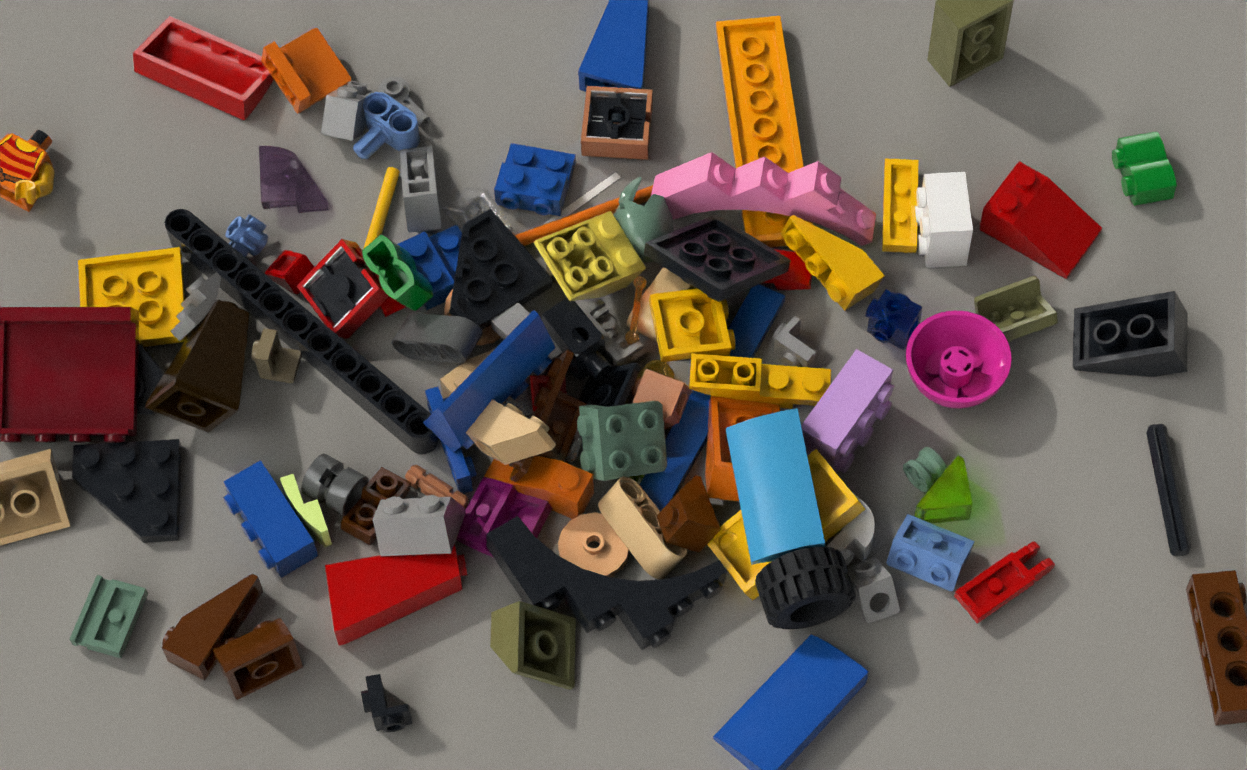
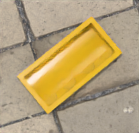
[707,449,866,601]

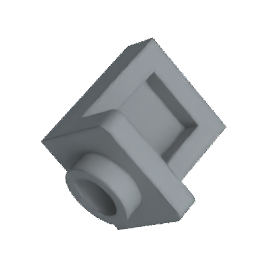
[773,316,816,368]

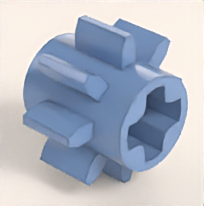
[225,214,268,257]

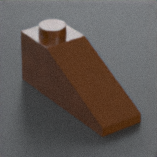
[162,574,263,681]

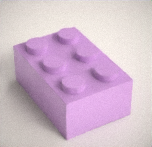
[801,349,894,475]

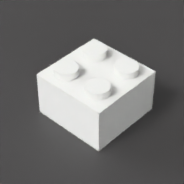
[914,172,973,268]

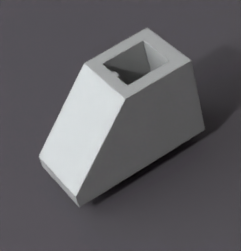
[321,81,377,141]

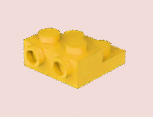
[649,289,735,362]

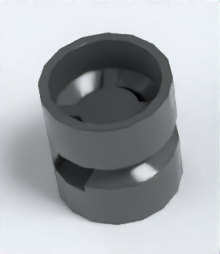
[301,453,369,517]

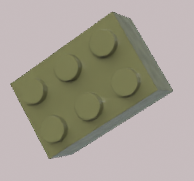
[927,0,1014,87]

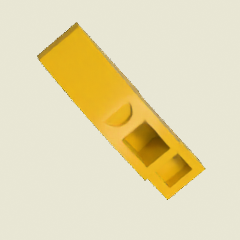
[689,353,831,409]

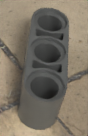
[391,313,483,364]

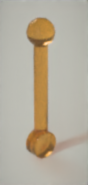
[625,276,647,345]

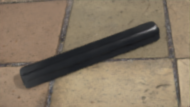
[1146,424,1191,556]

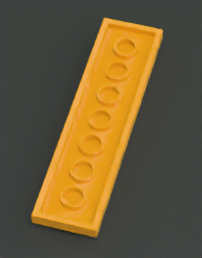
[716,16,813,247]

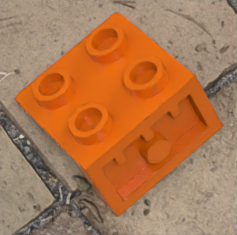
[261,28,351,114]

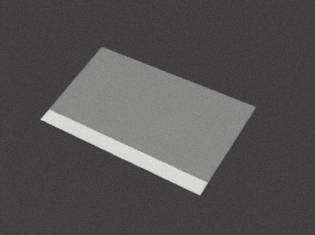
[510,138,621,229]

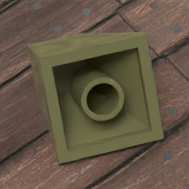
[490,601,576,690]

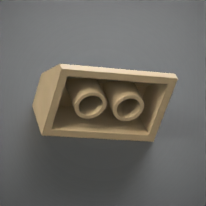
[0,449,70,546]

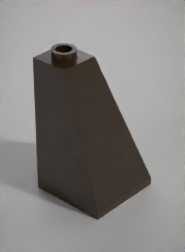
[145,300,249,433]

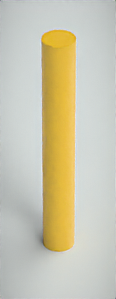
[363,167,400,249]

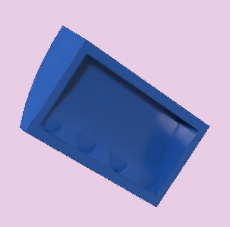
[713,634,868,770]

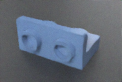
[886,514,975,591]

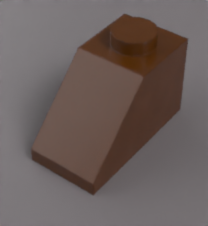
[657,475,721,553]

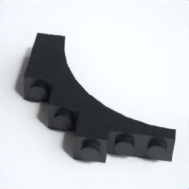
[486,516,728,650]

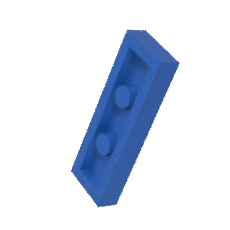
[425,386,476,494]

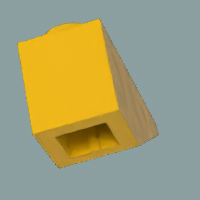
[780,215,885,311]

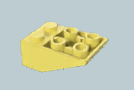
[533,211,646,301]

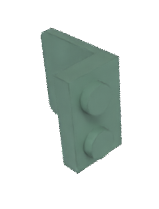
[577,401,667,481]

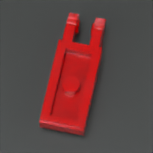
[954,541,1055,624]

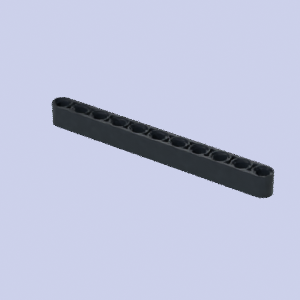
[164,209,439,454]

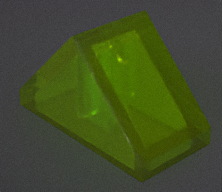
[914,455,973,524]

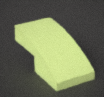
[280,474,332,547]

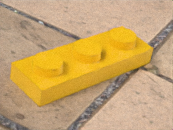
[882,158,919,253]

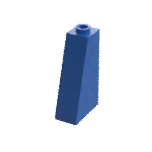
[578,0,649,92]

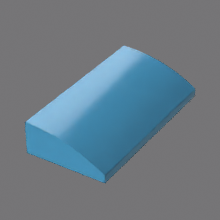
[726,408,825,565]

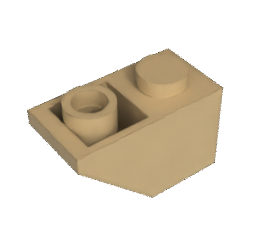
[466,400,556,465]

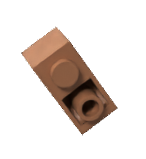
[632,369,692,430]

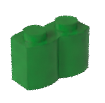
[1112,131,1177,206]
[362,234,433,311]

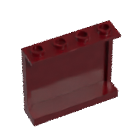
[0,307,139,443]

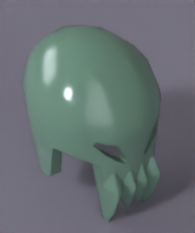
[614,177,674,263]

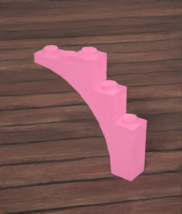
[651,152,876,246]

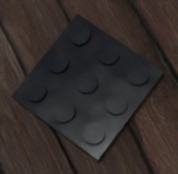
[644,214,791,302]

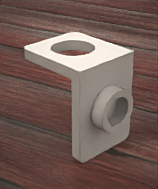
[847,558,900,623]

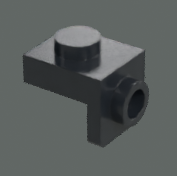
[361,674,413,732]

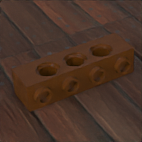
[1186,570,1247,726]

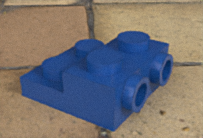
[494,143,576,216]
[398,225,462,310]

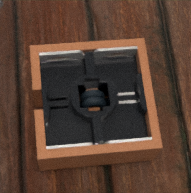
[581,86,653,160]

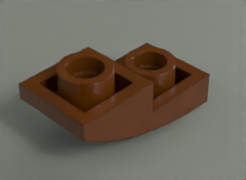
[340,467,412,545]

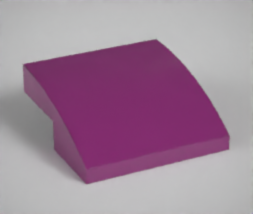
[456,477,552,558]

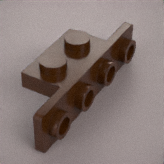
[509,350,586,482]

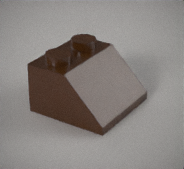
[213,618,303,700]

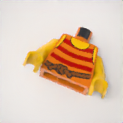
[0,130,55,212]

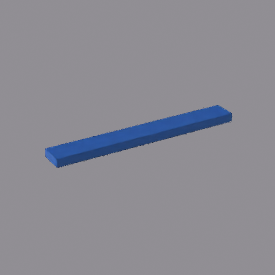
[639,284,785,511]

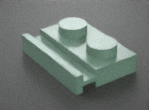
[69,575,148,659]

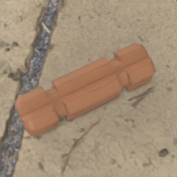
[405,465,469,509]

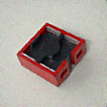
[297,239,389,339]

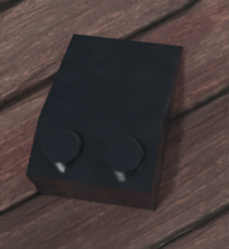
[1073,291,1188,377]

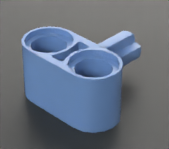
[353,92,420,159]

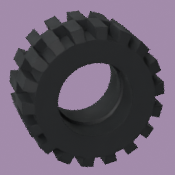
[755,547,856,629]

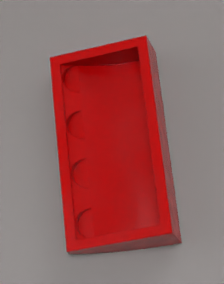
[133,16,274,121]

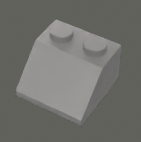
[373,495,465,556]

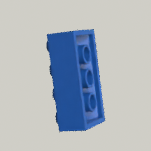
[423,310,556,452]

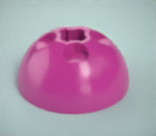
[906,310,1012,409]

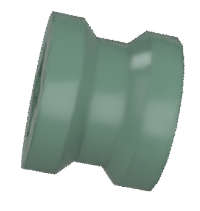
[903,447,948,492]

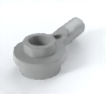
[378,76,430,127]

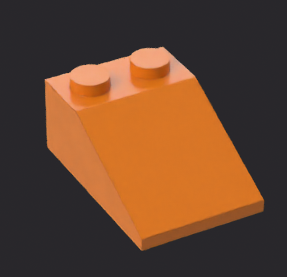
[705,396,780,501]

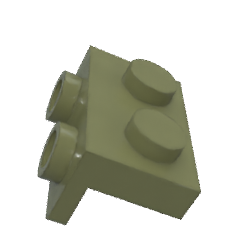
[974,276,1058,342]

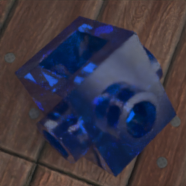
[865,289,923,350]

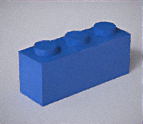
[223,460,318,578]

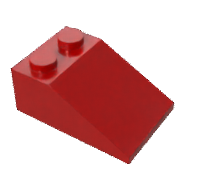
[979,161,1102,279]

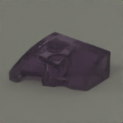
[259,146,329,213]

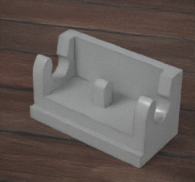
[583,299,648,366]

